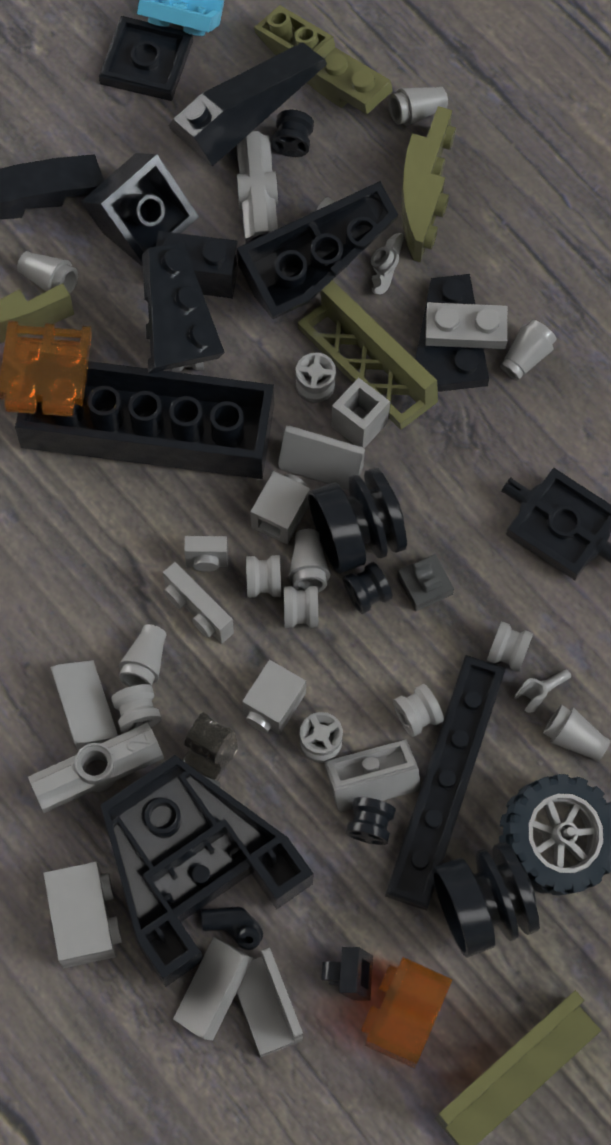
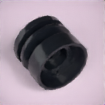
[308,468,407,574]
[432,841,540,958]

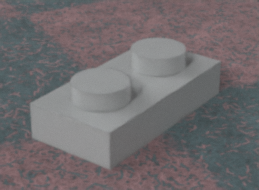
[425,302,508,349]
[163,562,234,644]

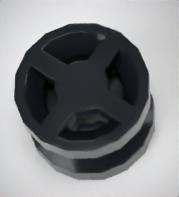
[272,109,314,157]
[343,562,393,614]
[346,797,396,845]

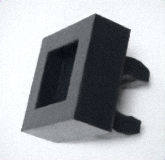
[321,947,373,1001]

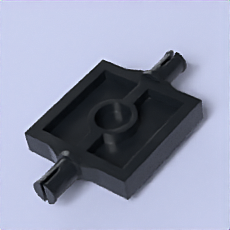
[501,468,611,580]

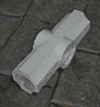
[237,131,278,244]
[28,723,164,813]

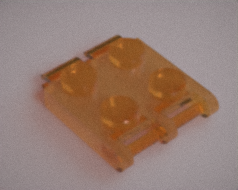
[0,321,92,416]

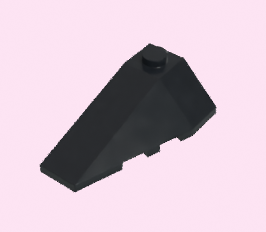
[168,42,327,166]
[237,181,398,319]

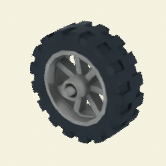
[499,774,611,896]

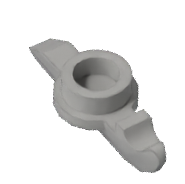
[371,233,404,295]

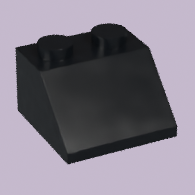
[81,153,199,266]

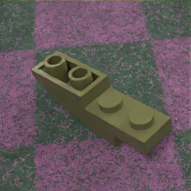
[254,5,393,114]
[401,106,456,262]

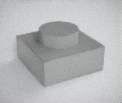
[184,536,228,572]

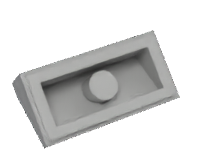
[279,426,365,490]
[51,660,118,751]
[324,739,421,812]
[173,937,253,1041]

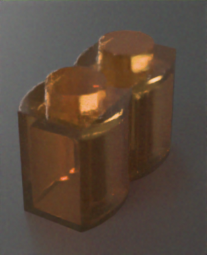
[361,957,453,1069]

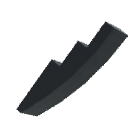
[0,154,104,220]

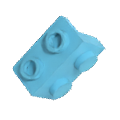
[137,0,224,36]

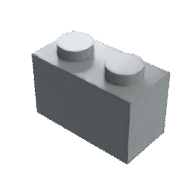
[43,861,122,969]

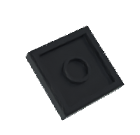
[99,16,193,101]

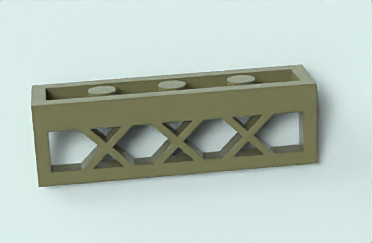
[297,280,438,430]
[435,990,602,1145]

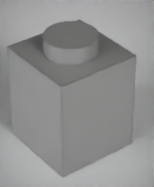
[331,377,390,448]
[250,471,310,545]
[242,659,306,736]

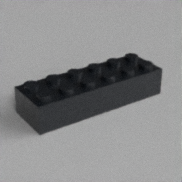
[15,353,274,479]

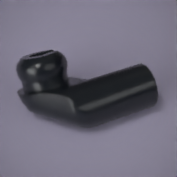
[202,906,263,950]

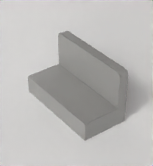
[236,947,303,1058]

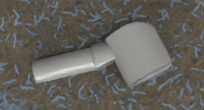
[514,669,571,713]

